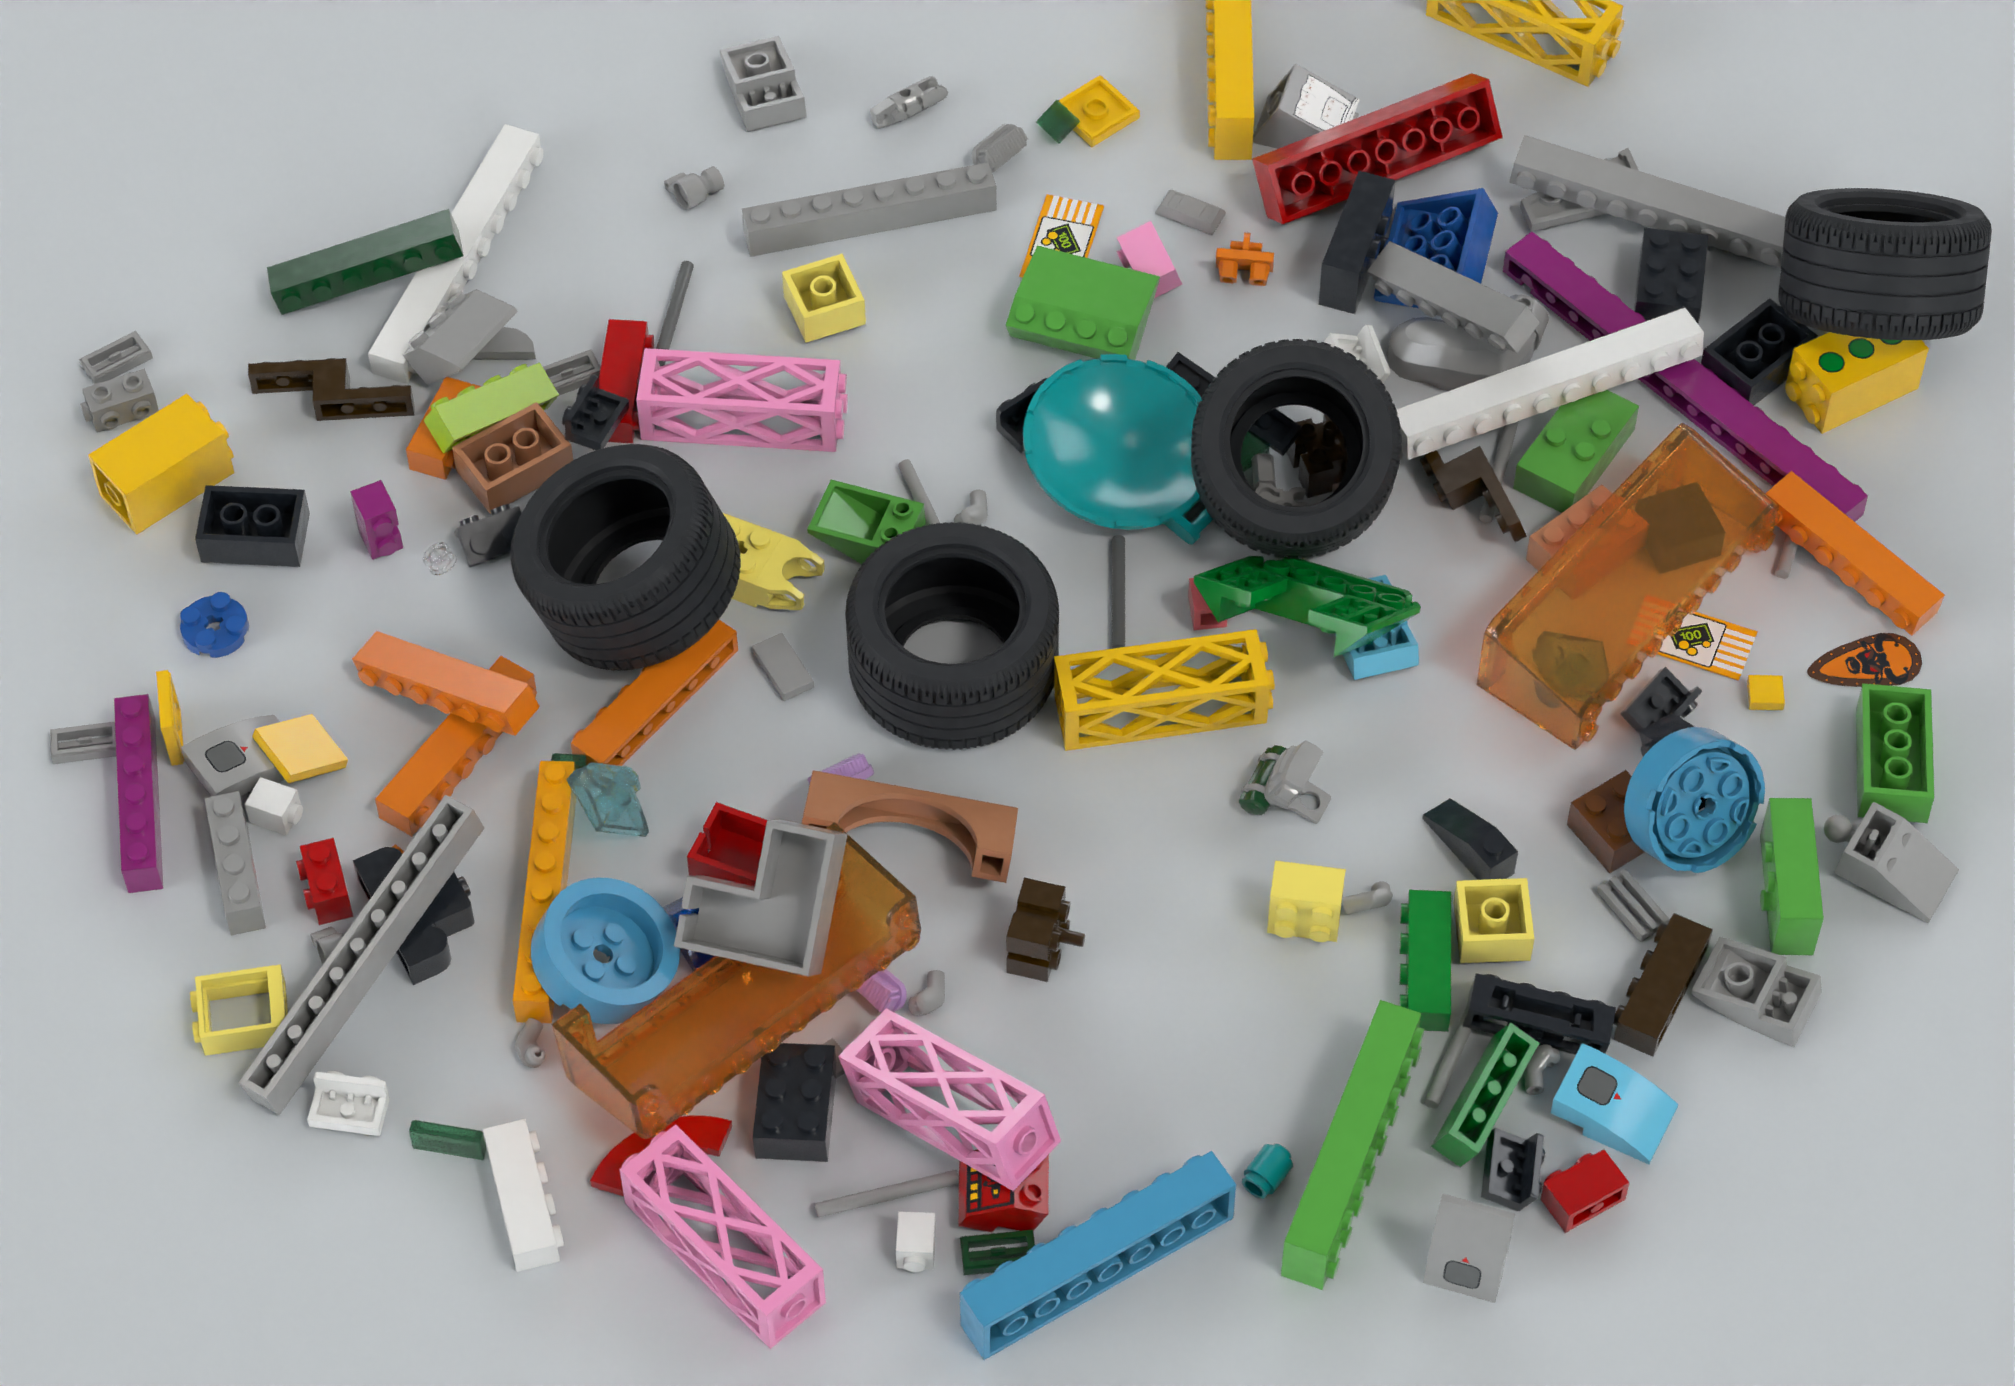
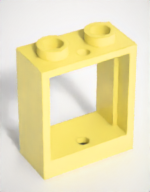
[190,964,288,1056]

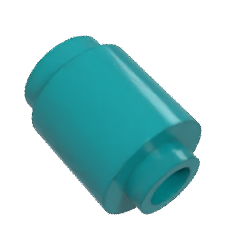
[1242,1143,1293,1199]

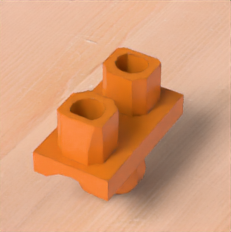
[1216,232,1274,286]

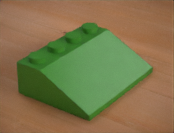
[1005,245,1160,360]

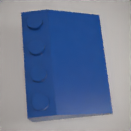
[1373,188,1498,308]

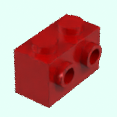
[296,837,354,925]

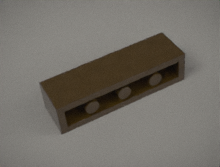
[1613,913,1713,1057]

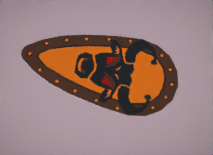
[1807,633,1922,687]

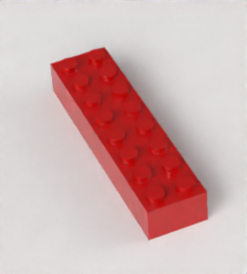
[1252,73,1503,224]

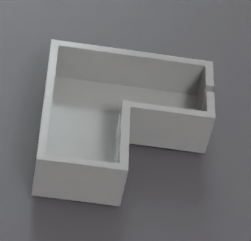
[674,819,848,976]

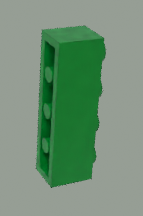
[1399,889,1451,1032]
[1431,1023,1539,1167]

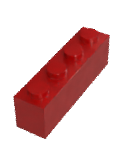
[599,319,654,443]

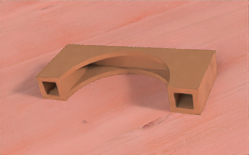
[802,770,1018,883]

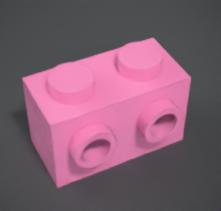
[1117,221,1182,298]

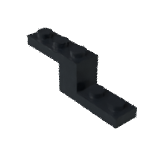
[1166,352,1303,456]

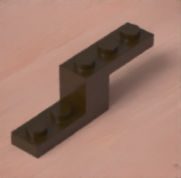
[248,358,415,421]
[1419,446,1527,542]

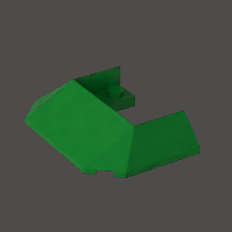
[1194,556,1421,658]

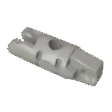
[870,76,948,129]

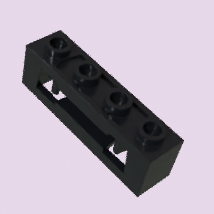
[1463,973,1616,1054]

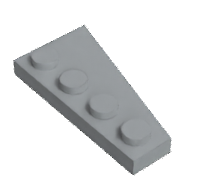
[1520,148,1639,232]

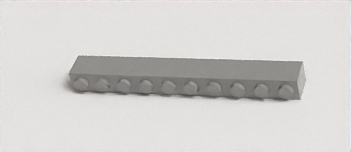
[1509,135,1785,268]
[238,795,484,1115]

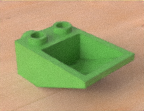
[807,479,926,564]

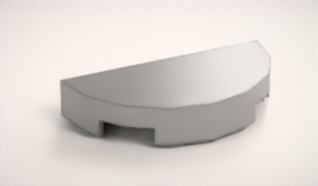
[473,327,536,359]

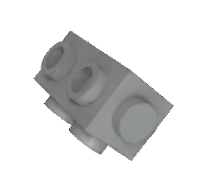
[80,369,159,432]

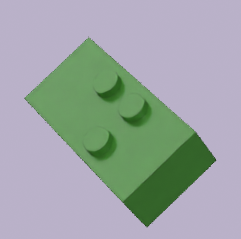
[1513,390,1639,513]
[1856,683,1934,823]
[1760,798,1824,955]

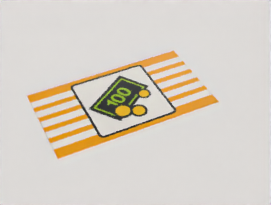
[1019,194,1104,277]
[1626,596,1758,681]

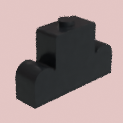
[353,847,475,985]

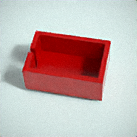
[687,802,767,887]

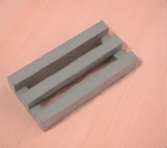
[79,331,153,384]
[543,349,601,396]
[50,721,116,764]
[1597,869,1670,942]

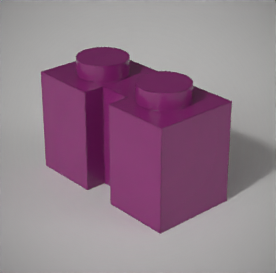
[350,480,403,560]

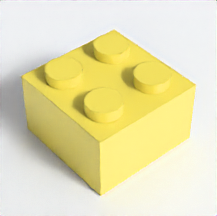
[782,254,866,343]
[1267,860,1346,942]
[1453,878,1535,963]

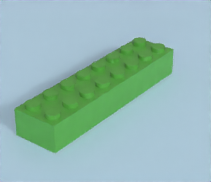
[1281,1000,1425,1290]

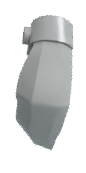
[1386,295,1549,391]

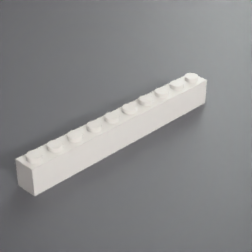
[368,124,544,384]
[1396,308,1704,460]

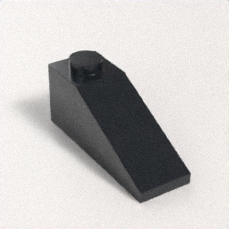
[1422,798,1518,880]

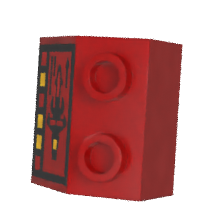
[958,1149,1049,1233]

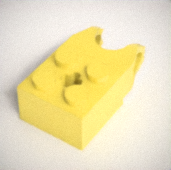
[723,513,825,610]

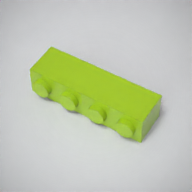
[423,362,559,454]

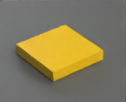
[1053,75,1140,147]
[156,670,185,766]
[252,714,348,783]

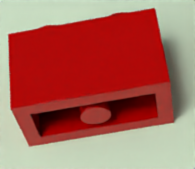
[1540,1149,1630,1233]

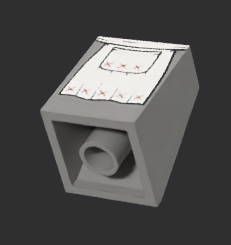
[1253,64,1360,149]

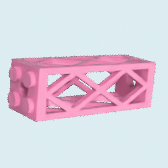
[636,348,848,452]
[838,1008,1061,1191]
[620,1124,826,1349]

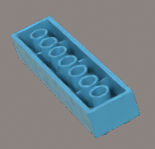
[960,1151,1236,1360]

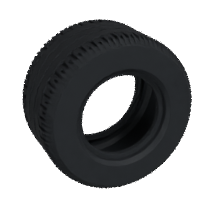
[1778,188,1992,340]
[1191,339,1402,559]
[510,444,741,671]
[845,522,1059,750]

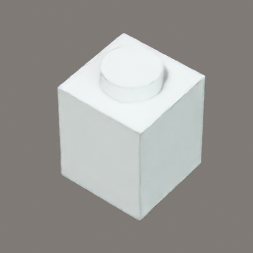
[244,777,303,836]
[896,1211,936,1272]

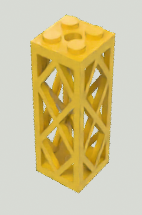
[1426,0,1624,87]
[1054,629,1275,751]

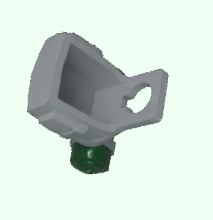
[1239,740,1331,824]

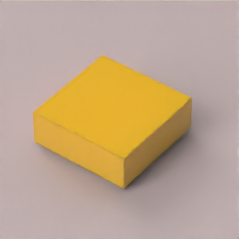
[1747,675,1785,710]

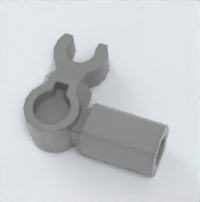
[1251,454,1307,507]

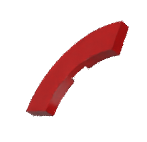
[590,1115,733,1197]

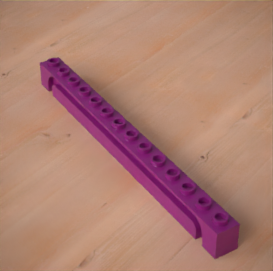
[1503,232,1868,522]

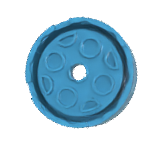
[1624,727,1765,873]
[531,878,680,1024]

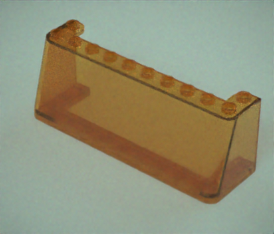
[1476,423,1780,750]
[552,822,921,1139]

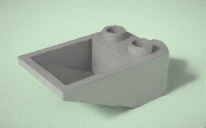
[1824,802,1959,923]

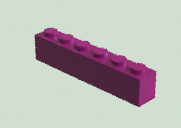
[114,694,163,893]

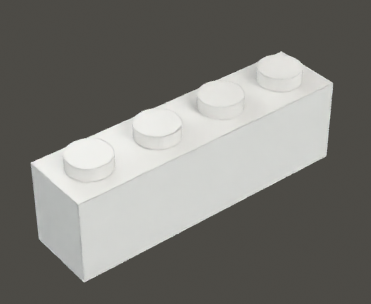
[483,1119,564,1272]

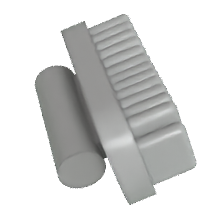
[972,124,1028,173]

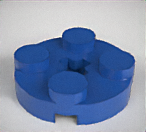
[180,592,249,658]

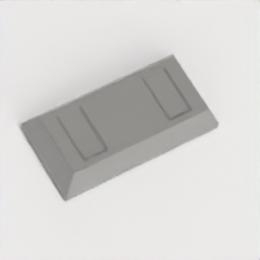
[1155,189,1226,235]

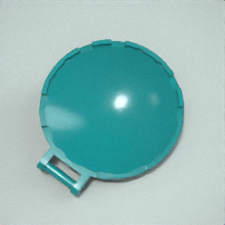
[1023,354,1214,545]

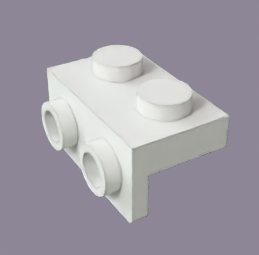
[1324,324,1390,383]
[307,1071,390,1136]

